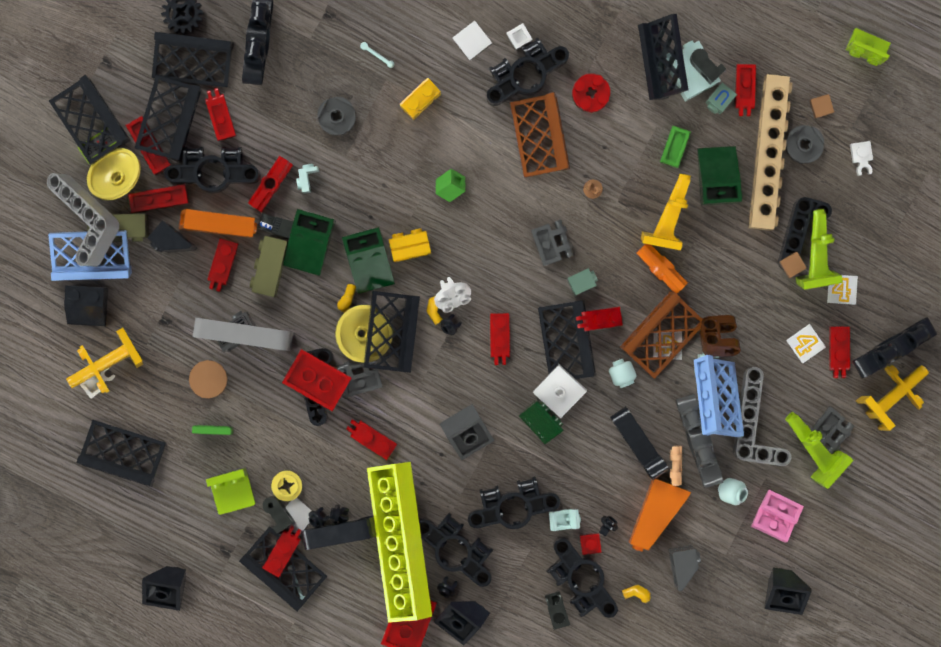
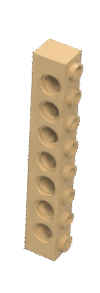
[748,74,792,231]

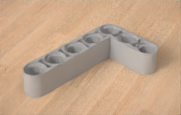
[47,173,119,267]
[193,318,294,351]
[733,367,792,466]

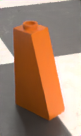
[179,209,257,238]
[629,479,691,552]

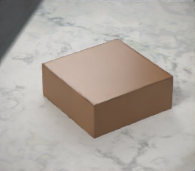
[809,94,834,119]
[779,252,806,278]

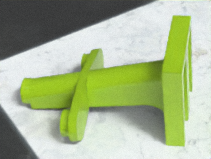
[796,209,843,290]
[785,412,854,489]

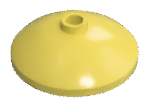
[87,148,141,200]
[335,305,393,363]

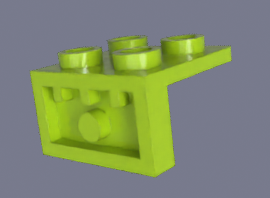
[845,28,891,66]
[206,468,256,515]

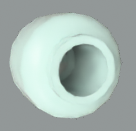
[609,359,637,388]
[718,478,748,505]

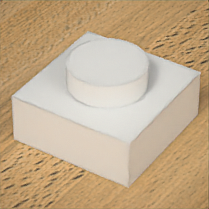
[506,23,533,50]

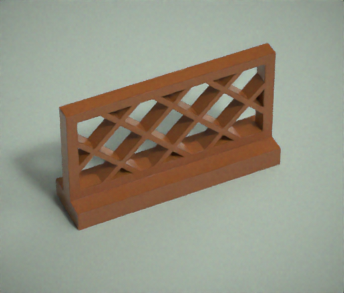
[510,92,570,178]
[620,291,702,379]

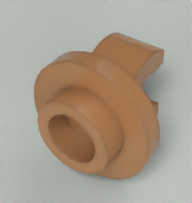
[583,179,603,199]

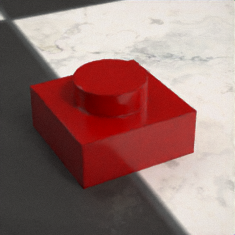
[580,533,602,555]

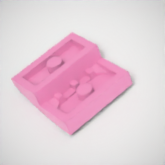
[751,490,804,543]

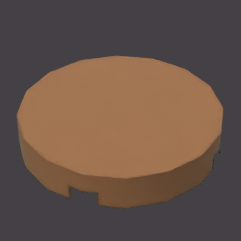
[189,360,228,398]

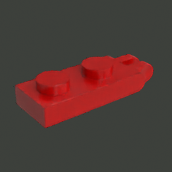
[735,64,756,116]
[205,87,236,141]
[208,238,239,292]
[576,307,623,331]
[490,313,510,365]
[829,327,850,378]
[346,419,397,460]
[262,525,302,578]

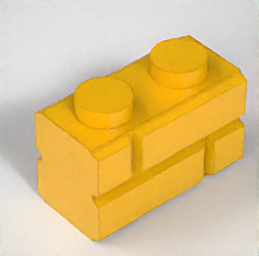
[400,78,441,121]
[389,228,431,263]

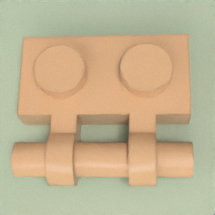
[670,445,682,486]

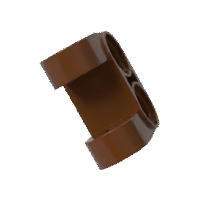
[700,315,741,357]

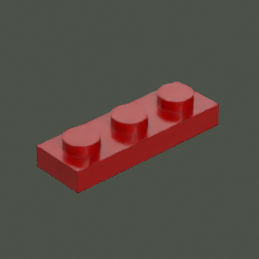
[125,116,171,175]
[128,184,189,213]

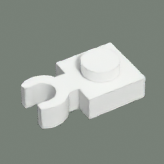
[850,141,873,176]
[80,368,115,398]

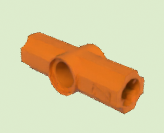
[636,244,688,293]

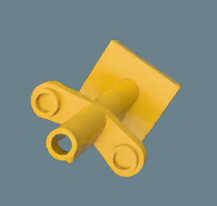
[641,173,691,250]
[66,328,143,393]
[856,365,929,431]

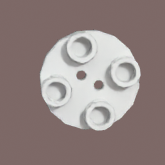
[434,277,471,313]

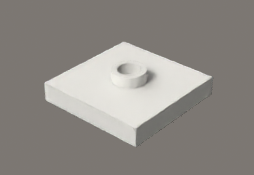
[533,364,587,418]

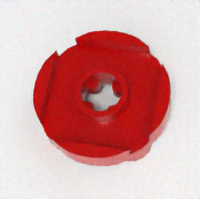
[572,74,610,113]

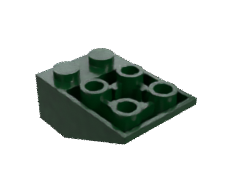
[697,146,742,206]
[283,209,336,276]
[342,227,395,294]
[518,400,564,444]

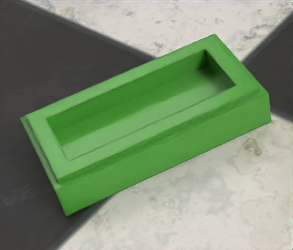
[660,126,691,168]
[192,425,233,435]

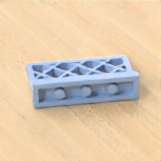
[48,230,132,281]
[694,355,744,438]

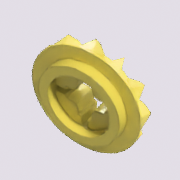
[271,471,302,501]

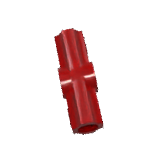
[248,156,294,213]

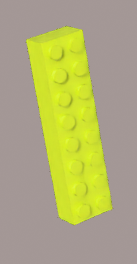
[367,462,432,623]

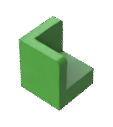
[436,169,465,202]

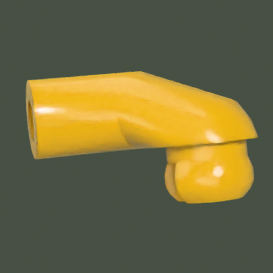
[337,284,356,313]
[426,296,442,325]
[622,585,651,603]

